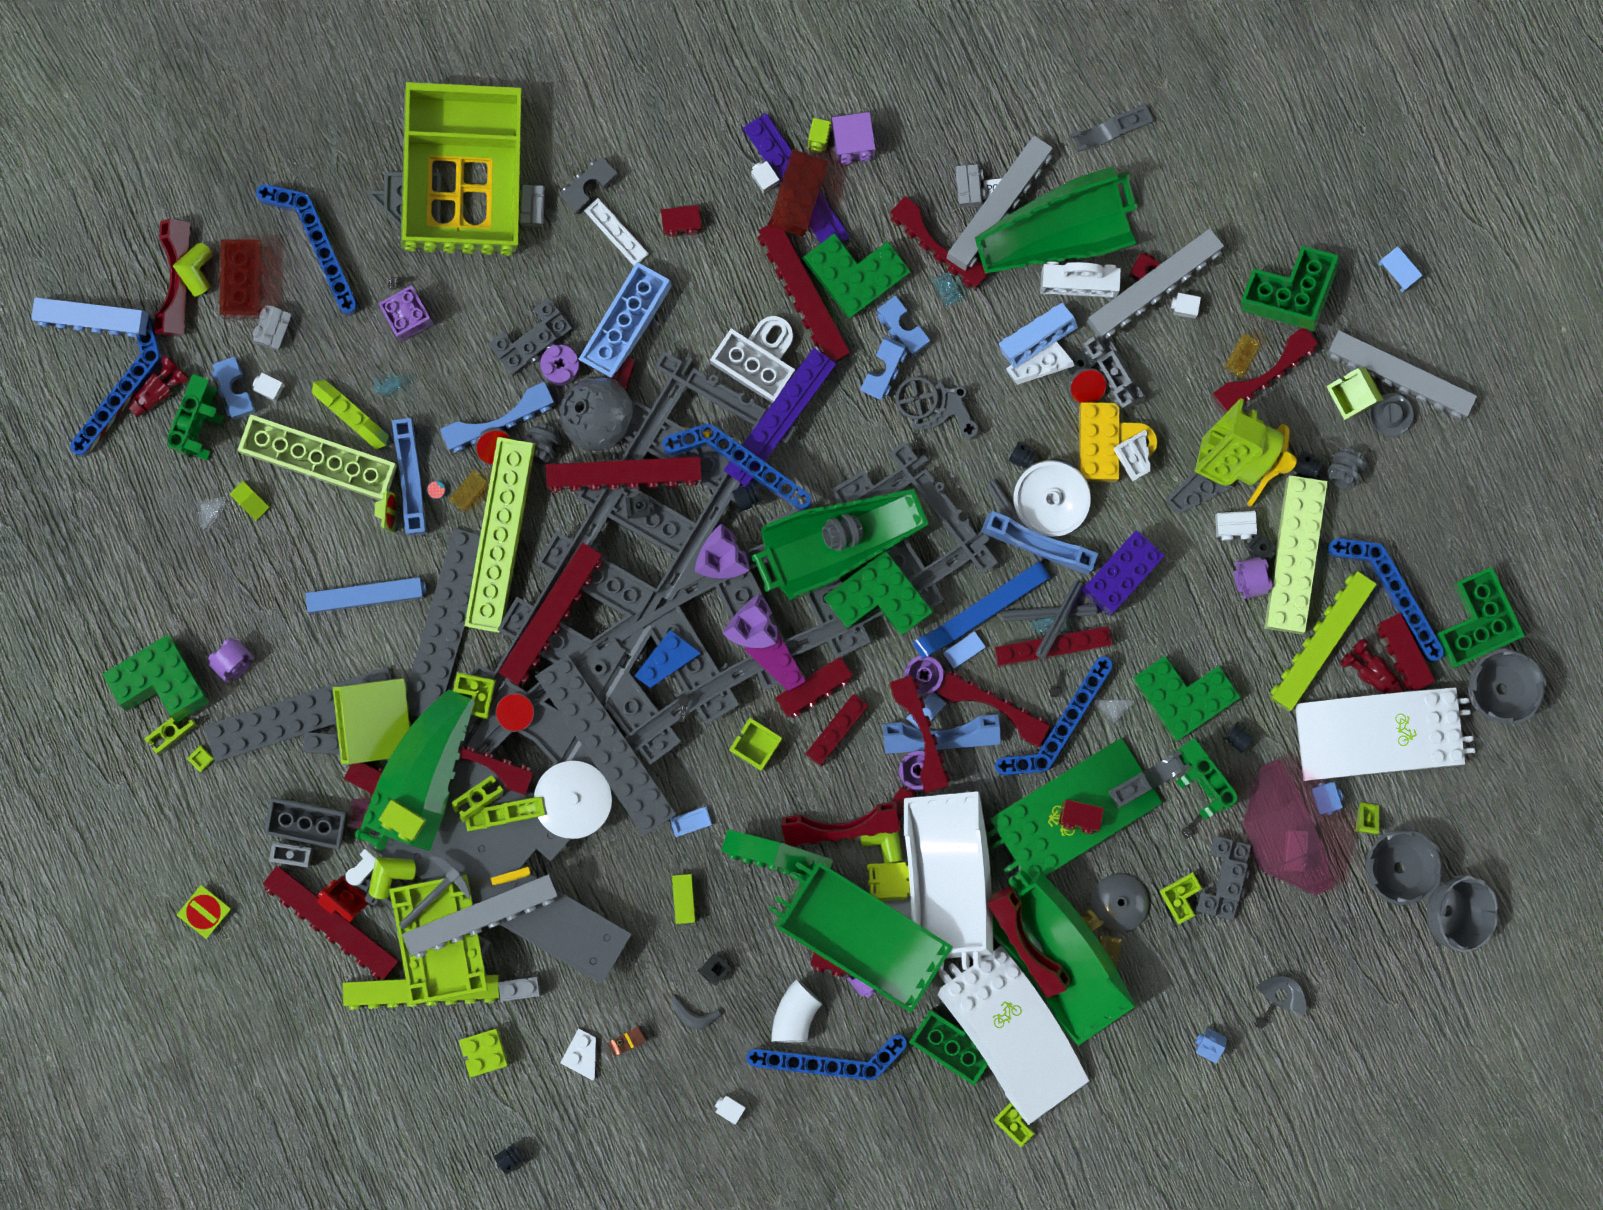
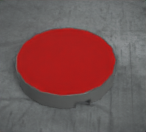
[1068,367,1106,404]
[475,427,511,464]
[495,693,534,732]

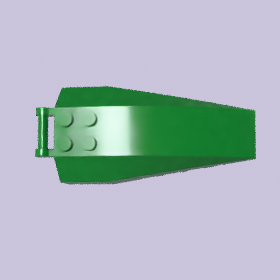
[975,166,1138,273]
[751,489,928,601]
[355,690,475,851]

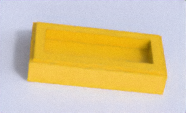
[491,867,531,886]

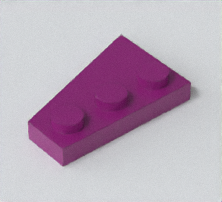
[744,631,805,692]

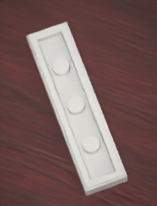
[584,198,649,266]

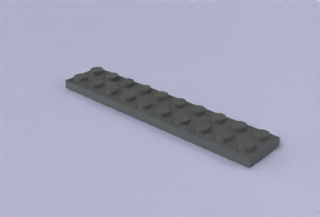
[406,528,480,717]
[535,655,676,836]
[204,667,392,763]

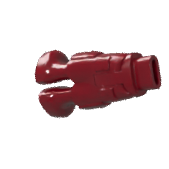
[128,355,190,418]
[1339,638,1404,694]

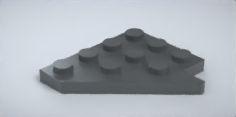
[368,172,442,228]

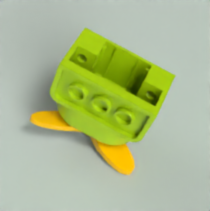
[1195,398,1296,507]

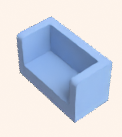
[1378,246,1422,292]

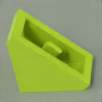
[230,481,270,521]
[1355,802,1379,835]

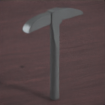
[399,856,470,929]

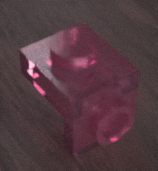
[347,798,370,829]

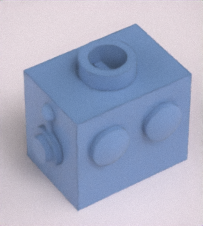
[1312,782,1343,816]
[1195,1027,1227,1063]

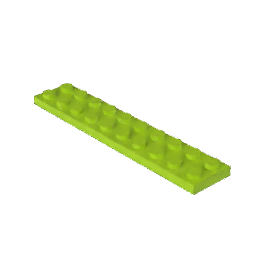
[465,437,535,633]

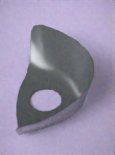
[1256,976,1306,1015]

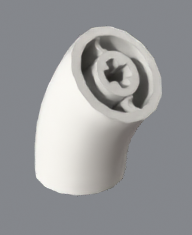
[771,979,822,1043]

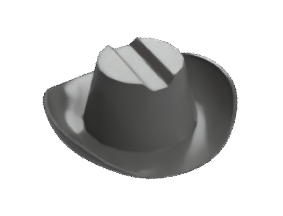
[1370,393,1414,437]

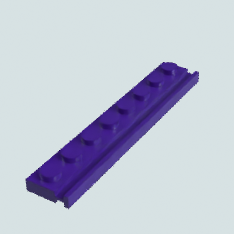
[743,113,850,244]
[724,348,836,487]

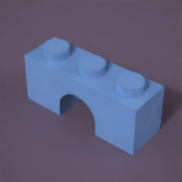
[876,296,930,357]
[860,336,907,400]
[212,356,256,420]

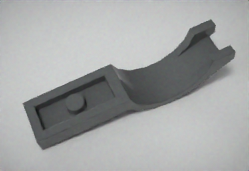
[1069,104,1153,152]
[1108,750,1190,808]

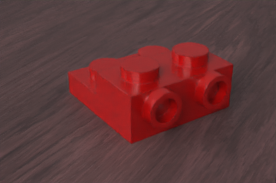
[317,876,369,922]

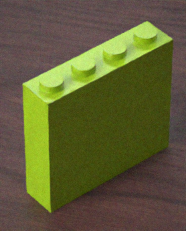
[333,678,411,764]

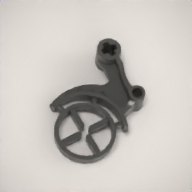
[896,377,979,440]

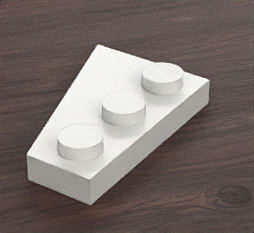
[1006,341,1075,385]

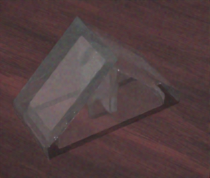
[197,497,229,532]
[1093,700,1134,724]

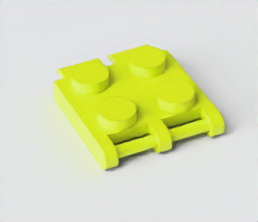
[867,862,911,901]

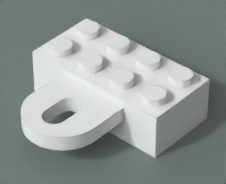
[1040,262,1121,298]
[710,316,795,404]

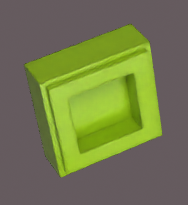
[187,745,214,772]

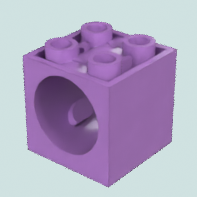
[832,112,875,165]
[378,285,434,343]

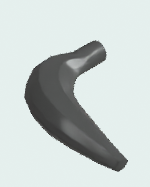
[671,994,721,1030]

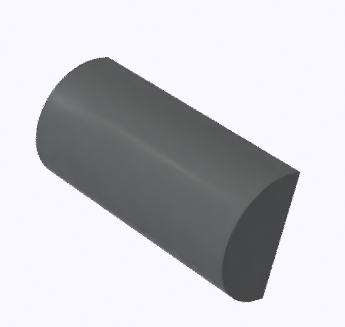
[264,796,348,850]

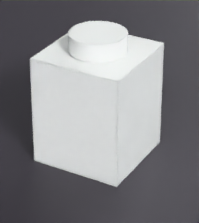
[751,161,780,193]
[1171,293,1201,319]
[253,373,285,402]
[714,1095,746,1124]

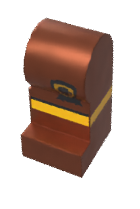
[607,1026,646,1057]

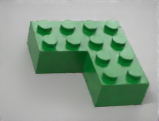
[802,234,910,319]
[1241,246,1339,331]
[823,551,932,637]
[1435,567,1524,669]
[102,634,210,722]
[1131,656,1241,742]
[721,829,833,879]
[909,1010,988,1086]

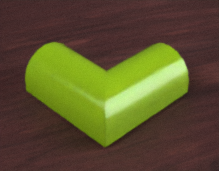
[173,243,212,296]
[453,672,495,719]
[860,831,903,863]
[368,857,416,899]
[1159,872,1202,925]
[993,1102,1035,1147]

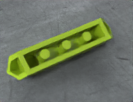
[312,379,389,450]

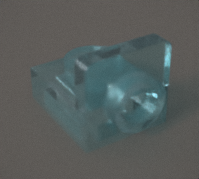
[932,272,961,306]
[372,376,403,397]
[1030,617,1061,636]

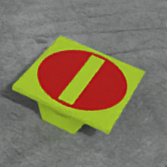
[374,490,398,533]
[177,885,231,939]

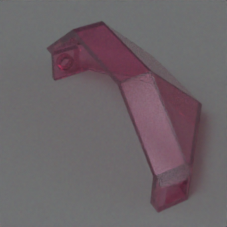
[1241,759,1334,895]

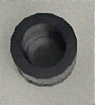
[1008,441,1039,469]
[1293,450,1324,479]
[732,482,762,512]
[1223,721,1256,753]
[494,1143,526,1175]

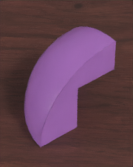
[695,524,749,579]
[723,594,777,648]

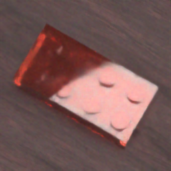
[767,149,829,237]
[219,239,262,319]

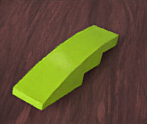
[465,796,545,832]

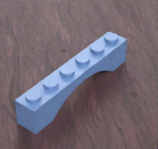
[440,382,555,453]
[392,418,427,536]
[981,511,1098,575]
[883,714,1000,754]

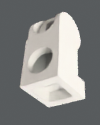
[346,849,375,886]

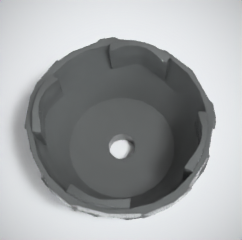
[560,377,633,452]
[1468,648,1546,724]
[1365,829,1443,906]
[1426,875,1498,953]

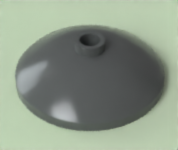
[1091,874,1149,932]

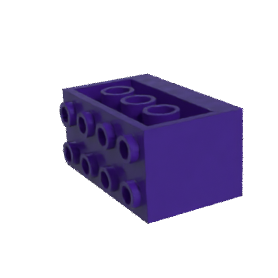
[1081,530,1165,617]

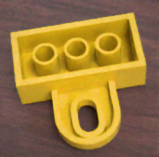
[1079,403,1157,482]

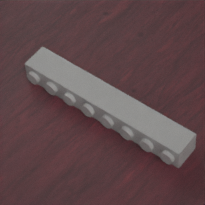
[946,136,1053,271]
[1087,228,1224,340]
[1326,330,1477,420]
[402,874,557,959]

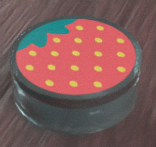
[427,480,446,500]

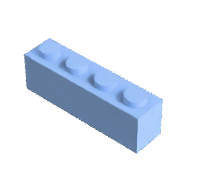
[998,303,1078,368]

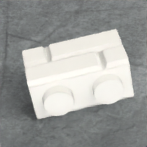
[1215,511,1257,541]

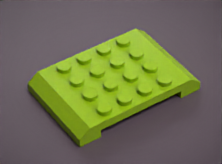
[389,875,488,1005]

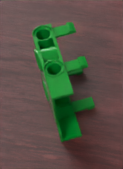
[167,374,224,460]
[1175,738,1238,820]

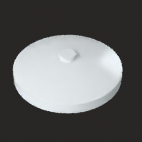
[1014,460,1091,537]
[534,761,612,839]

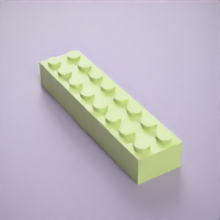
[238,414,398,501]
[1264,475,1327,634]

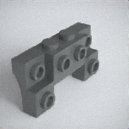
[488,297,572,376]
[1083,337,1147,409]
[1195,836,1251,921]

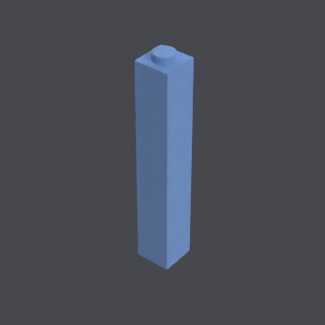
[305,577,427,614]

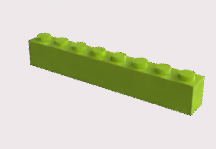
[1270,571,1376,712]
[343,975,500,1010]

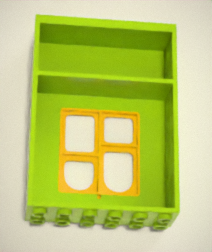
[401,82,521,256]

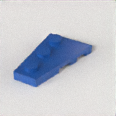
[635,630,701,688]

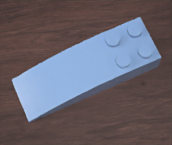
[579,262,672,378]

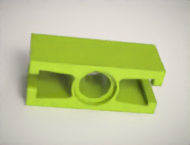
[145,717,197,755]
[452,775,503,822]
[672,874,695,924]

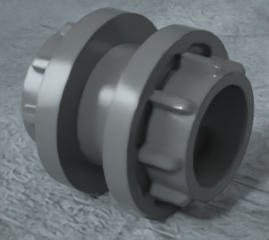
[524,423,560,464]
[1327,448,1366,489]
[822,513,863,551]

